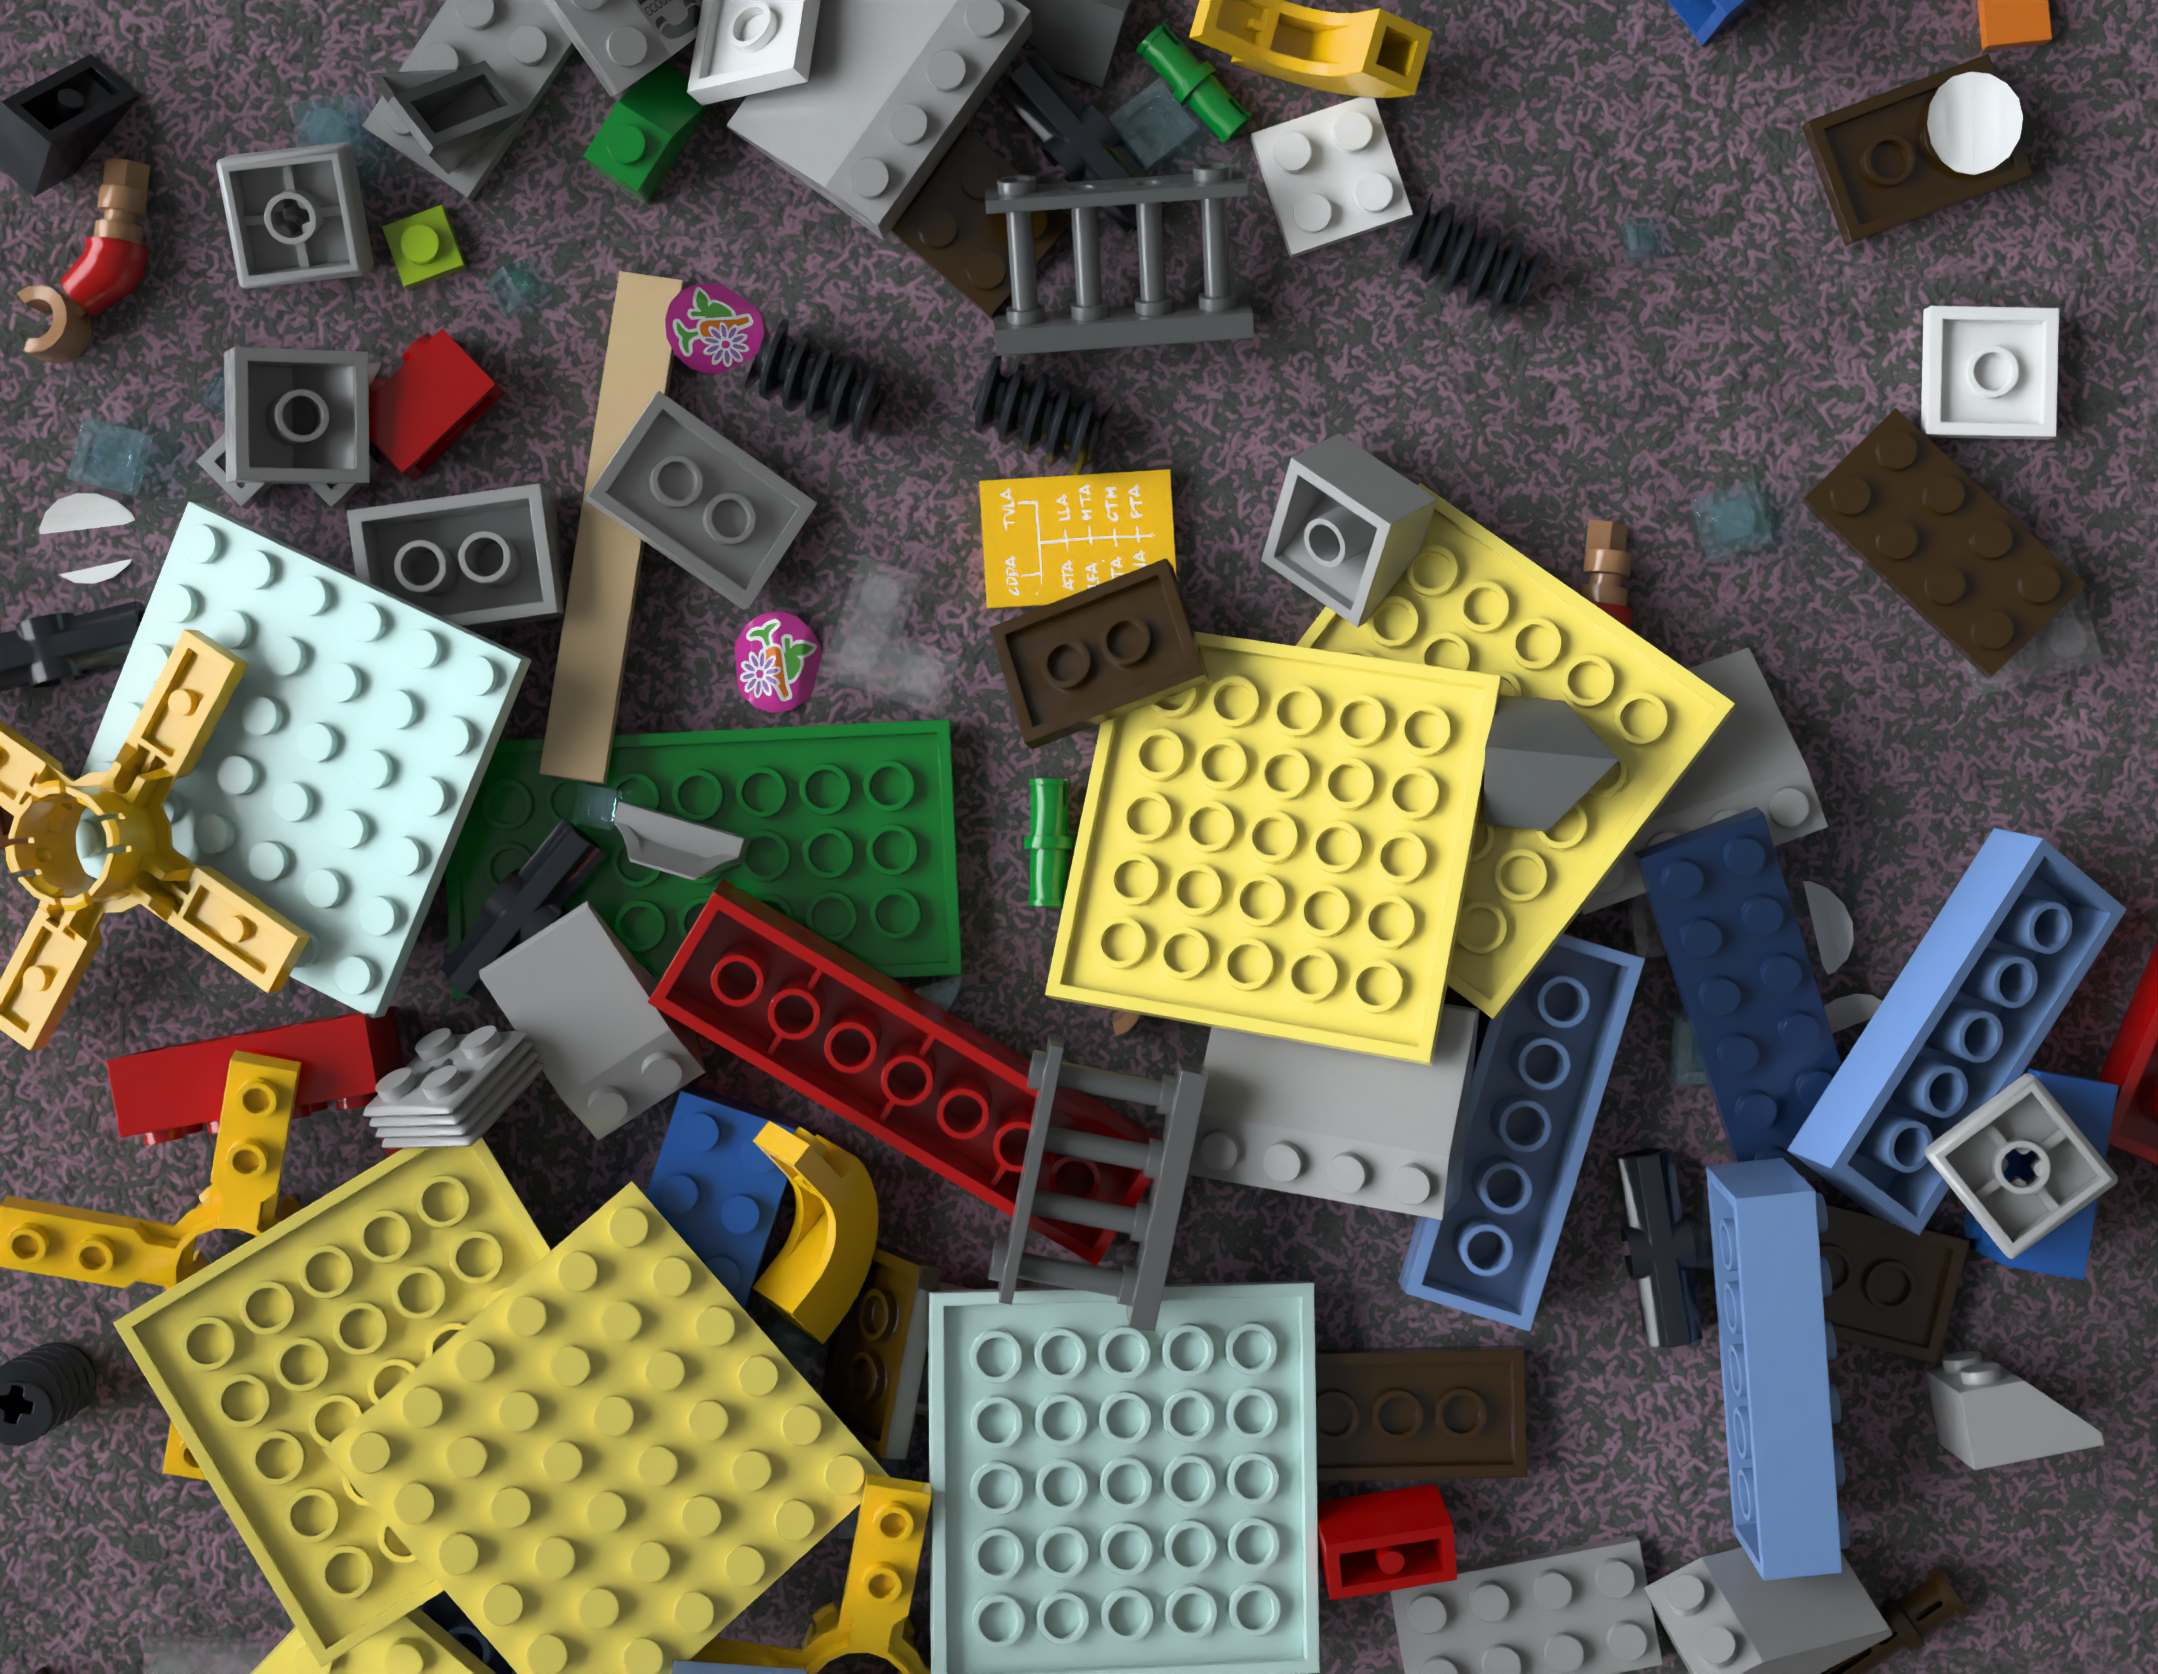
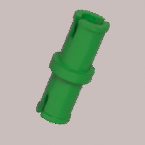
[1136,22,1253,145]
[1024,778,1074,908]

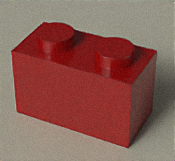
[369,329,506,481]
[1317,1483,1457,1600]

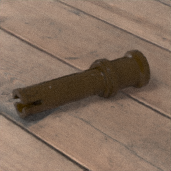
[1820,1566,1970,1674]

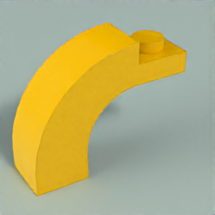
[1189,0,1433,98]
[752,1121,878,1344]

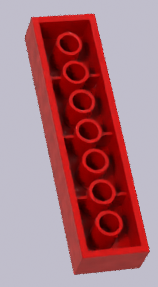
[647,878,1161,1266]

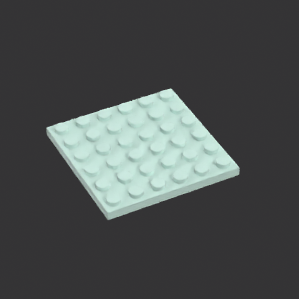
[76,502,531,1018]
[928,1281,1320,1674]

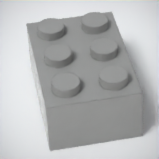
[347,483,568,631]

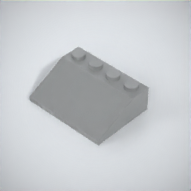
[726,0,1033,240]
[1579,647,1828,915]
[1188,1004,1480,1220]

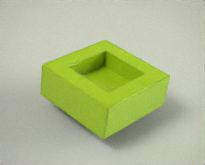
[382,205,468,290]

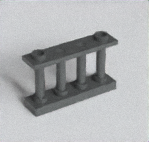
[985,162,1254,356]
[988,1033,1208,1332]

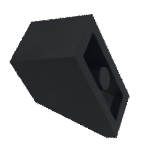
[0,54,139,197]

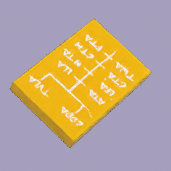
[979,469,1177,610]

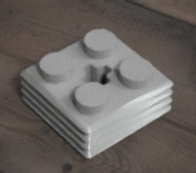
[216,142,374,289]
[363,1025,544,1149]
[1924,1073,2118,1259]

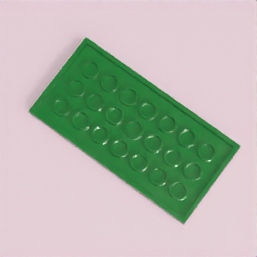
[445,719,963,999]

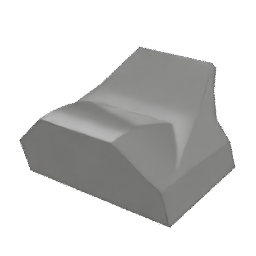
[613,802,751,880]

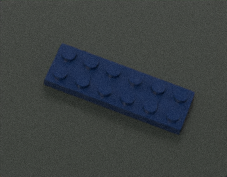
[1633,807,1842,1183]

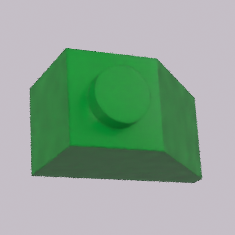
[583,63,713,205]

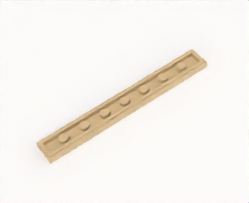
[539,271,685,785]

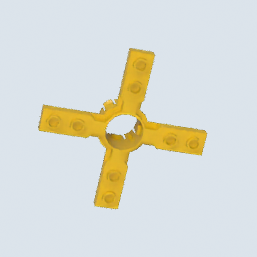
[0,629,311,1051]
[0,1050,303,1481]
[689,1474,932,1674]

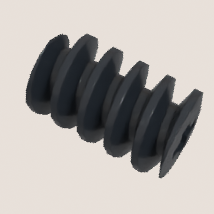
[1398,192,1546,320]
[745,318,889,445]
[972,353,1114,475]
[0,1342,96,1446]

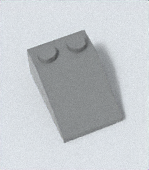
[479,901,706,1141]
[1644,1547,1892,1674]

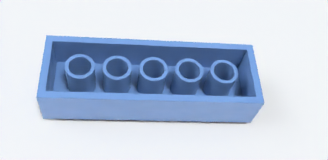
[1787,828,2127,1235]
[1398,934,1645,1331]
[1706,1158,1850,1581]

